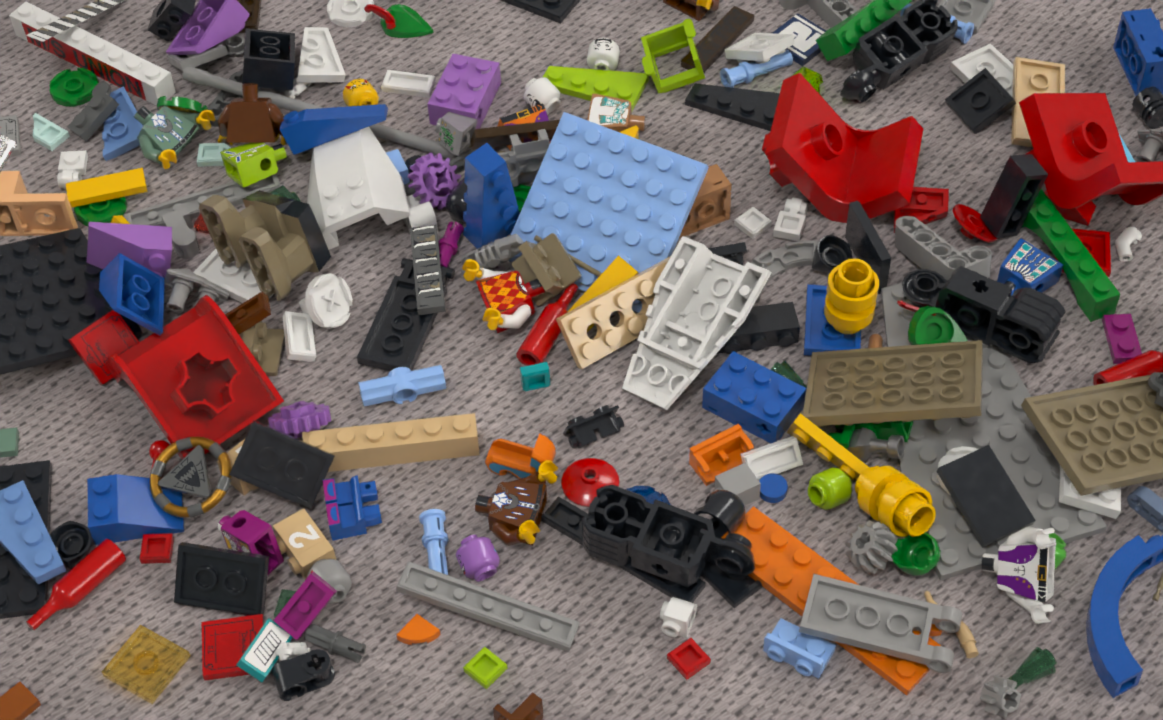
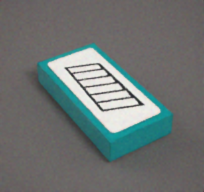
[236,618,293,682]

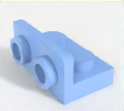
[763,618,836,679]

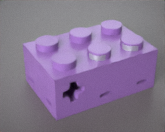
[428,54,501,129]

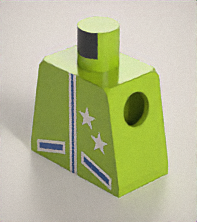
[220,142,287,188]

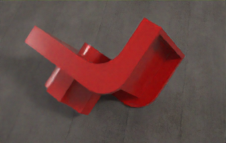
[762,73,924,223]
[1019,93,1163,209]
[105,295,284,460]

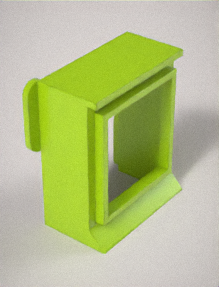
[641,19,705,94]

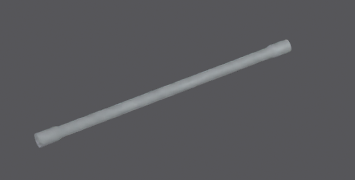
[183,67,457,160]

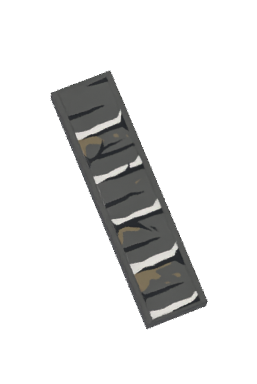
[410,225,446,315]

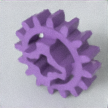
[408,153,461,210]
[268,401,332,438]

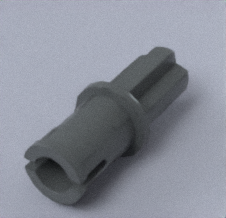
[305,624,366,663]

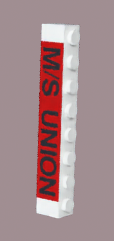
[9,2,176,106]

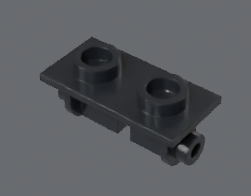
[563,405,624,448]

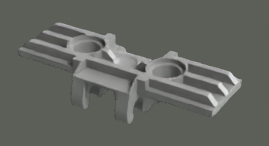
[498,129,550,187]

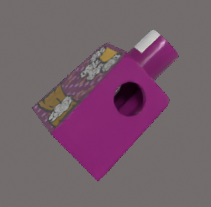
[218,510,284,576]

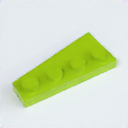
[543,66,649,111]

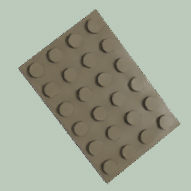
[803,340,983,427]
[1021,375,1163,496]

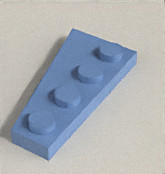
[0,480,66,584]

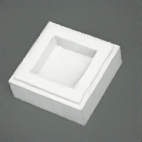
[734,207,772,239]

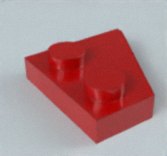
[894,187,949,233]

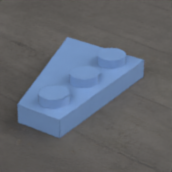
[102,86,144,161]

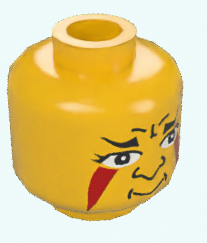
[343,78,379,107]

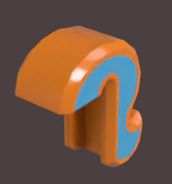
[485,433,556,479]

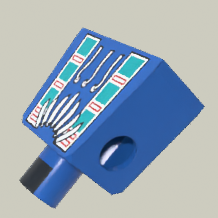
[997,238,1063,296]

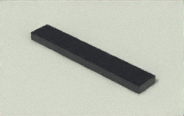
[541,496,706,603]

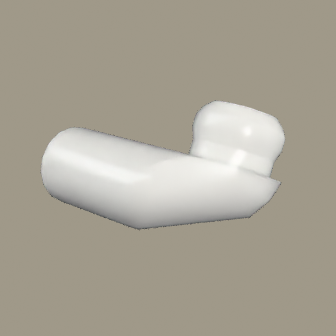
[1115,227,1142,261]

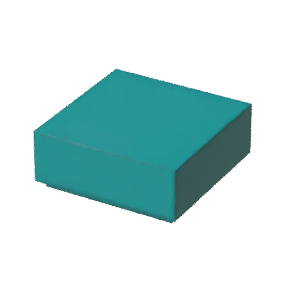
[520,362,550,392]

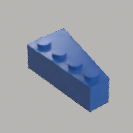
[463,143,520,249]

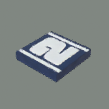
[773,14,826,66]

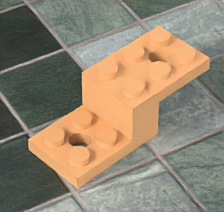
[0,171,78,236]

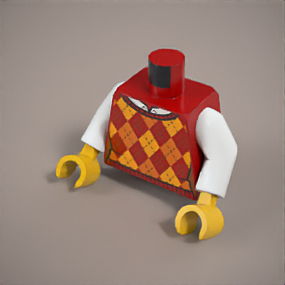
[462,259,545,333]

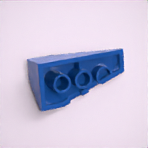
[280,104,388,155]

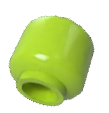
[807,467,852,510]

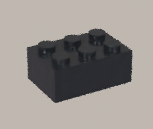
[242,28,295,92]

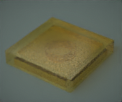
[101,625,191,704]

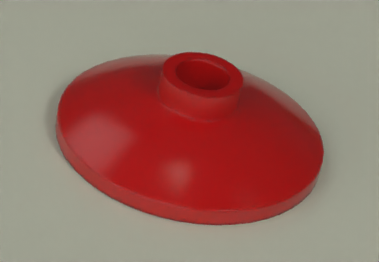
[953,204,997,242]
[561,458,619,507]

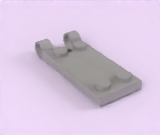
[799,574,963,673]

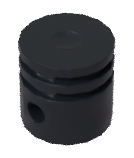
[1132,87,1163,129]

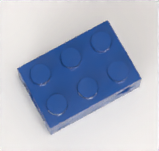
[1113,8,1163,96]
[702,351,806,444]

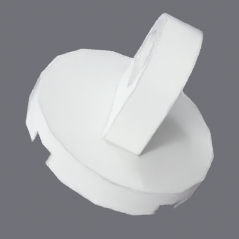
[299,273,353,328]

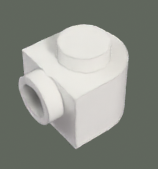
[660,597,697,639]

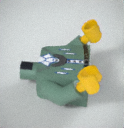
[134,106,216,169]

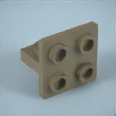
[512,233,582,306]
[239,321,285,376]

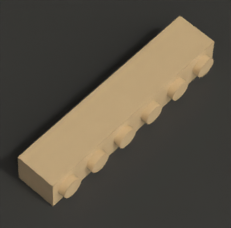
[302,413,480,472]

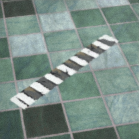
[26,0,125,42]

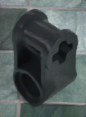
[271,649,335,701]

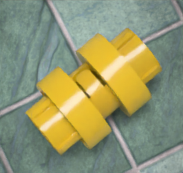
[824,259,879,334]
[855,466,936,537]

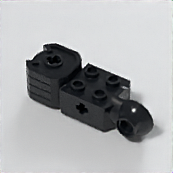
[840,0,958,103]
[902,266,1066,363]
[582,485,755,587]

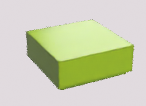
[463,646,508,689]

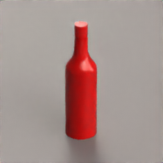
[516,283,578,366]
[1093,350,1163,385]
[26,539,126,631]

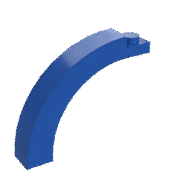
[1086,535,1163,698]

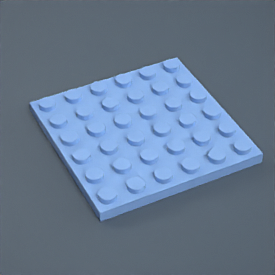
[509,112,709,313]

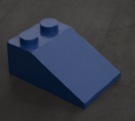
[99,253,165,336]
[87,474,184,545]

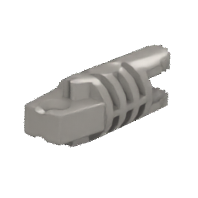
[461,234,524,275]

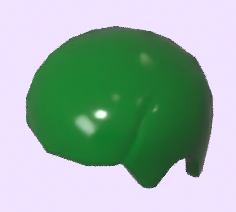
[891,532,941,576]

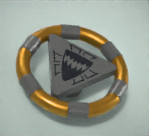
[150,437,232,518]

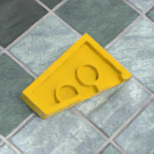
[787,413,870,480]

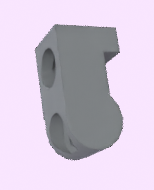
[161,207,200,259]

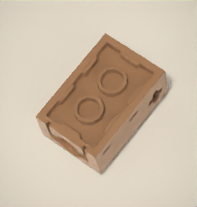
[679,164,732,238]

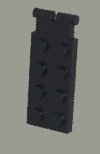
[357,258,455,371]

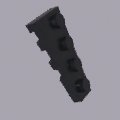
[685,83,780,131]

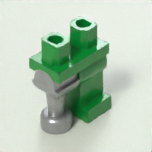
[829,421,913,461]

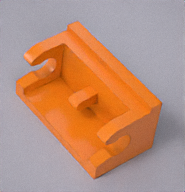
[689,424,754,486]

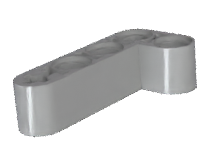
[780,0,858,28]
[895,216,992,280]

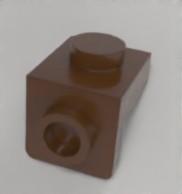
[493,692,543,720]

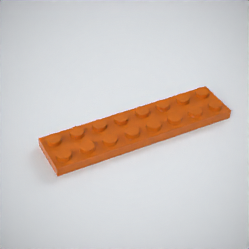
[721,506,941,695]

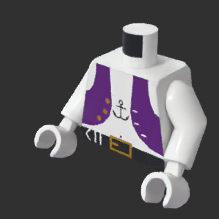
[982,527,1056,624]

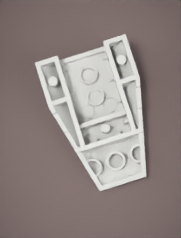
[307,127,411,250]
[622,236,771,410]

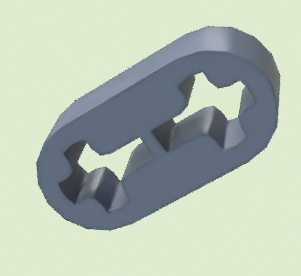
[1127,486,1163,533]

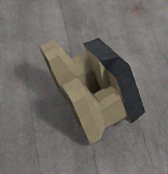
[199,190,331,301]

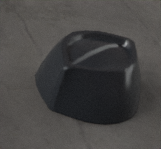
[812,235,853,274]
[50,521,92,570]

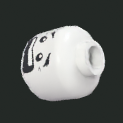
[587,38,620,71]
[524,77,560,115]

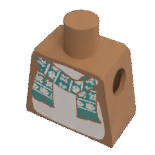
[588,94,645,132]

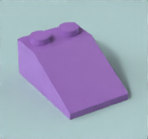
[166,0,250,55]
[87,222,172,287]

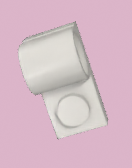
[403,195,438,232]

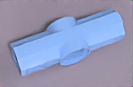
[358,365,446,407]

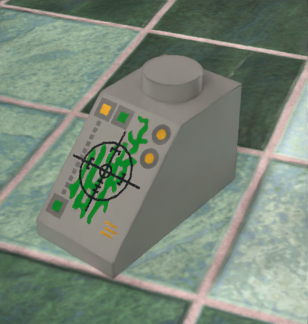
[436,112,477,156]

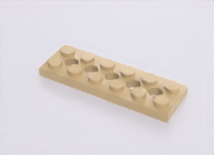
[556,256,671,369]

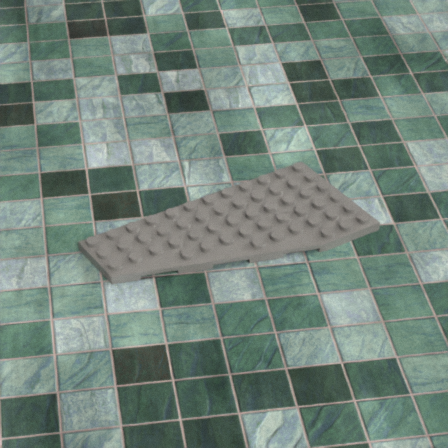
[881,283,1107,581]

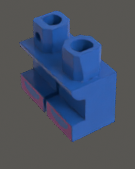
[323,475,382,541]

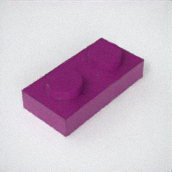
[1102,314,1142,364]
[273,572,337,640]

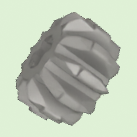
[846,520,898,574]

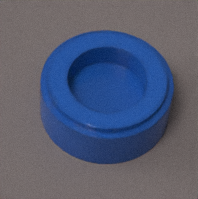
[759,473,788,503]

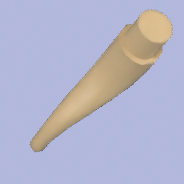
[924,591,979,659]

